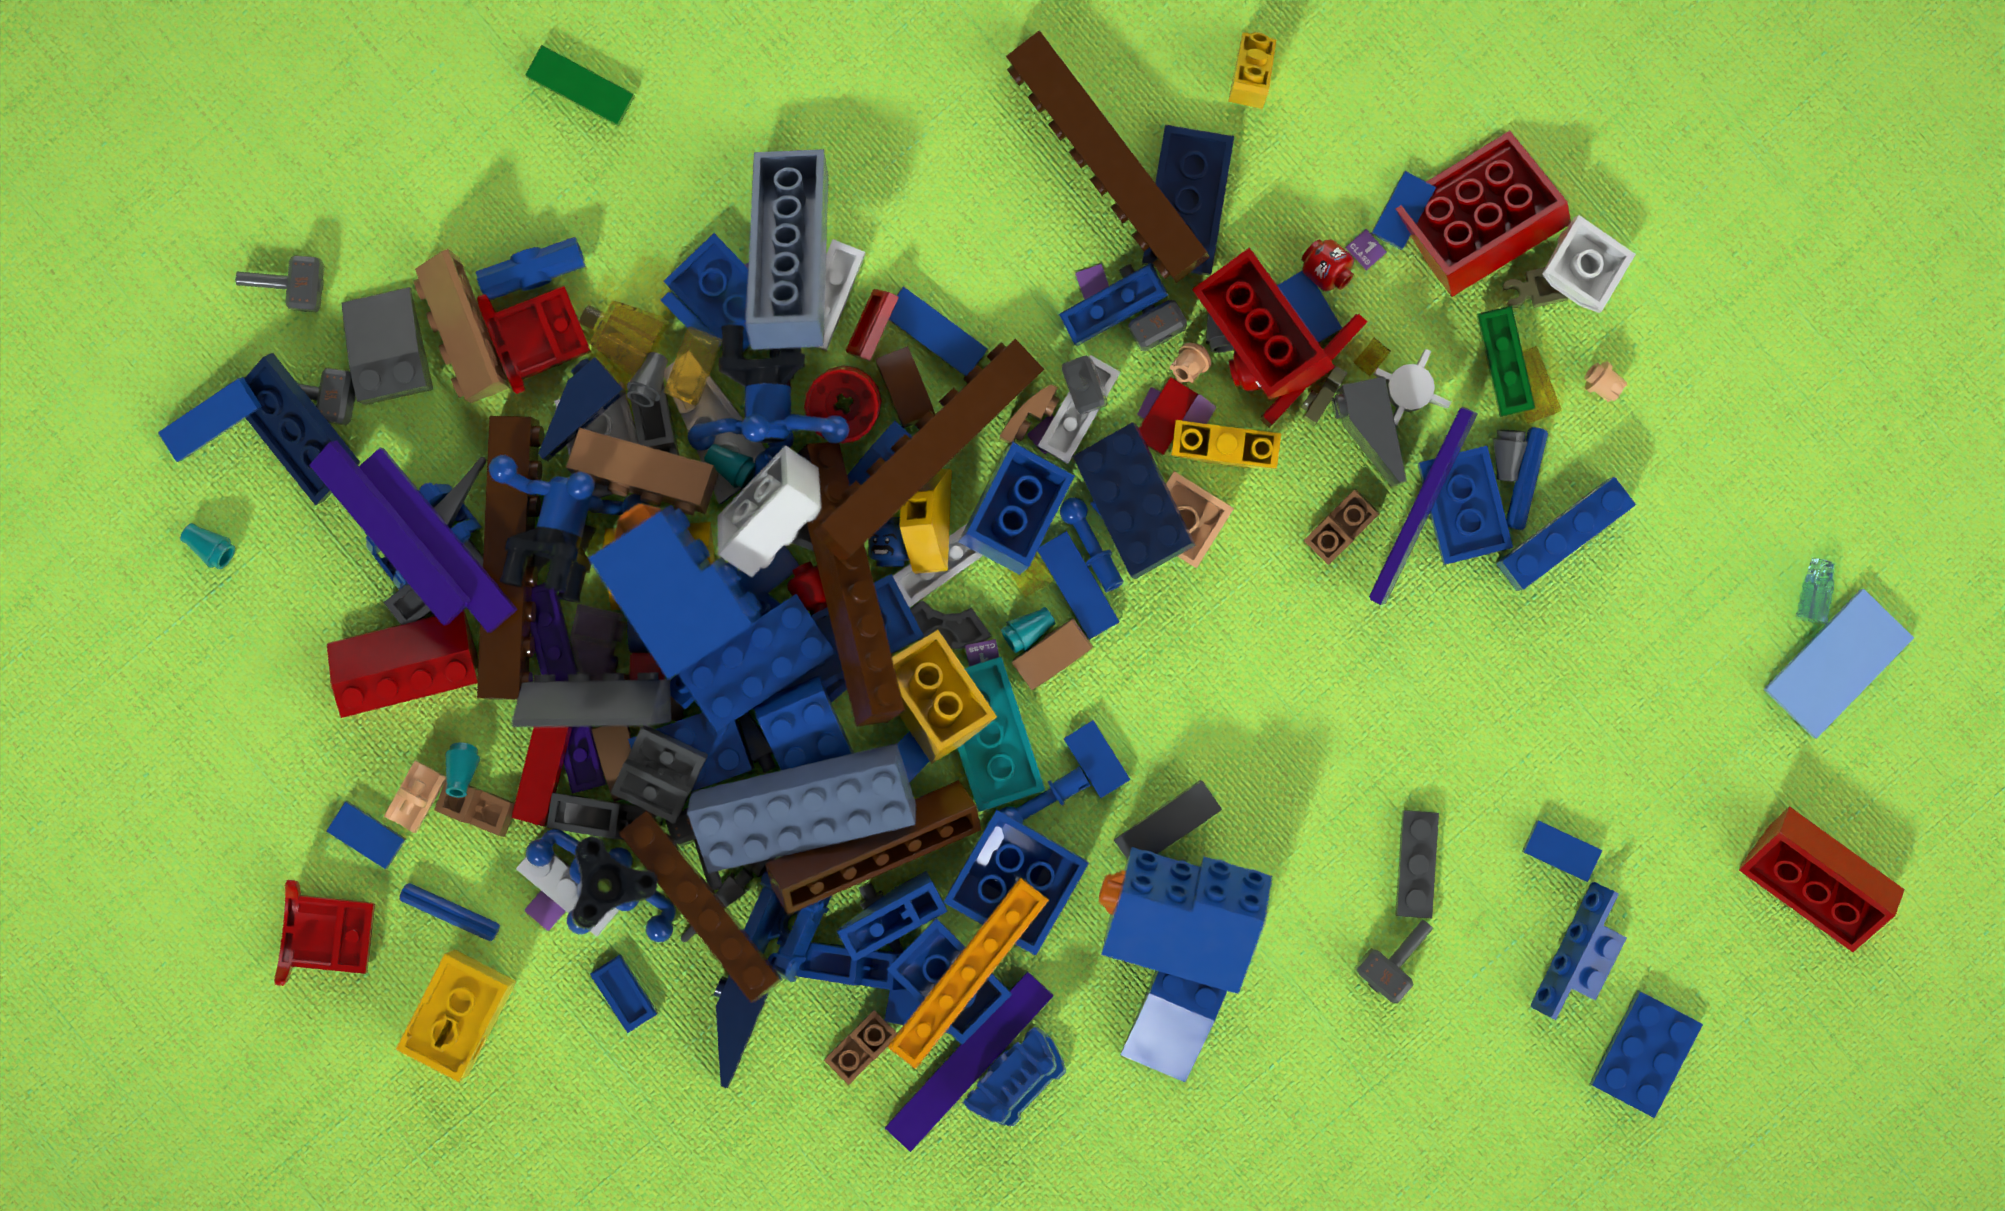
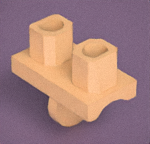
[384,760,446,833]

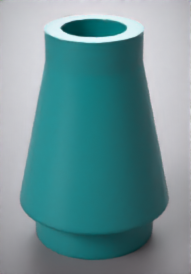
[704,443,755,489]
[180,523,235,569]
[1001,607,1056,653]
[445,742,480,798]

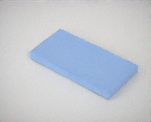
[1763,589,1914,739]

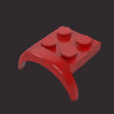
[477,286,591,394]
[274,880,375,986]

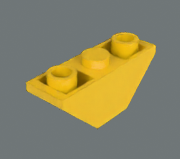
[1228,32,1277,109]
[1171,420,1281,469]
[900,468,952,574]

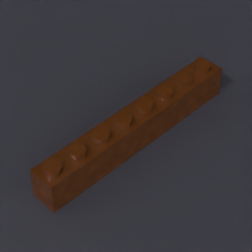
[1006,30,1210,283]
[813,338,1044,563]
[477,416,544,700]
[797,442,905,727]

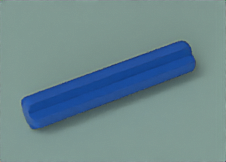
[1506,427,1548,530]
[399,883,500,941]

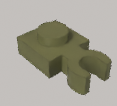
[1503,267,1568,308]
[1301,366,1347,426]

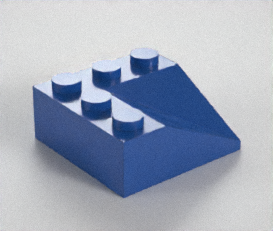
[943,810,1089,956]

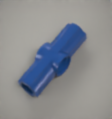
[476,237,586,300]

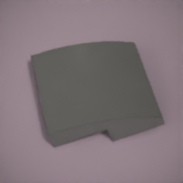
[611,725,709,824]

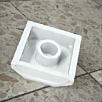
[1542,215,1636,313]

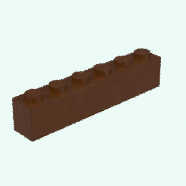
[765,780,981,914]
[619,811,783,1003]

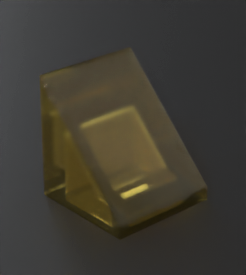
[1353,338,1391,376]

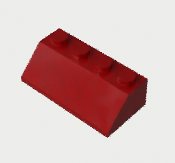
[1192,247,1335,399]
[327,609,479,718]
[1739,806,1905,952]

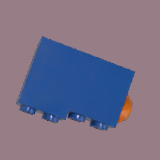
[588,503,761,680]
[1098,847,1272,994]

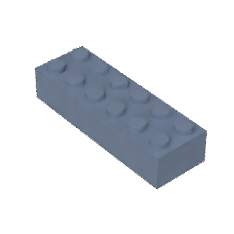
[746,149,829,349]
[687,743,916,873]

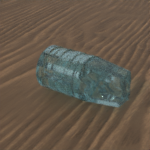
[1795,558,1835,624]

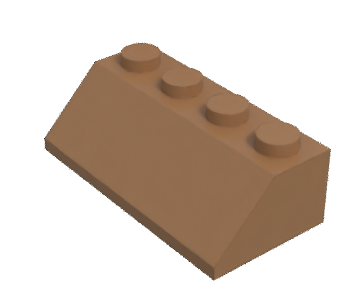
[413,249,510,403]

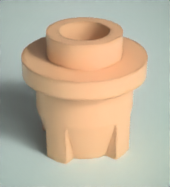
[1170,343,1211,383]
[1584,361,1627,402]

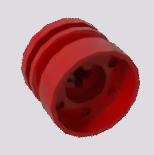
[804,365,882,444]

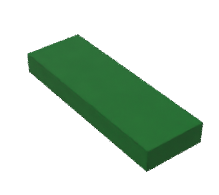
[525,45,635,127]
[1476,306,1535,417]

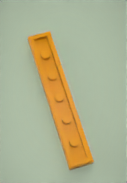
[887,877,1049,1069]

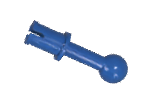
[1060,497,1124,593]
[1000,766,1091,824]

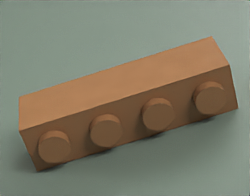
[566,428,719,515]

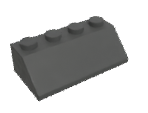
[512,672,671,727]

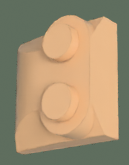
[1166,471,1234,568]

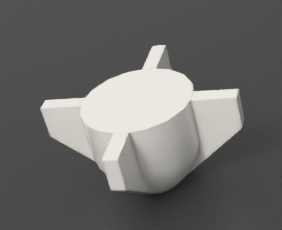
[1373,349,1451,426]

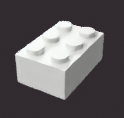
[718,445,821,577]

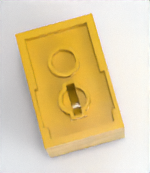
[395,949,517,1082]

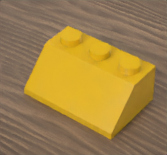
[892,630,997,764]

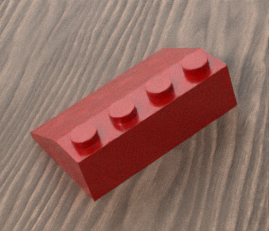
[1396,131,1571,297]

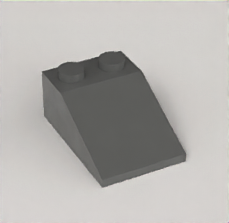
[341,287,434,405]
[1332,376,1407,487]

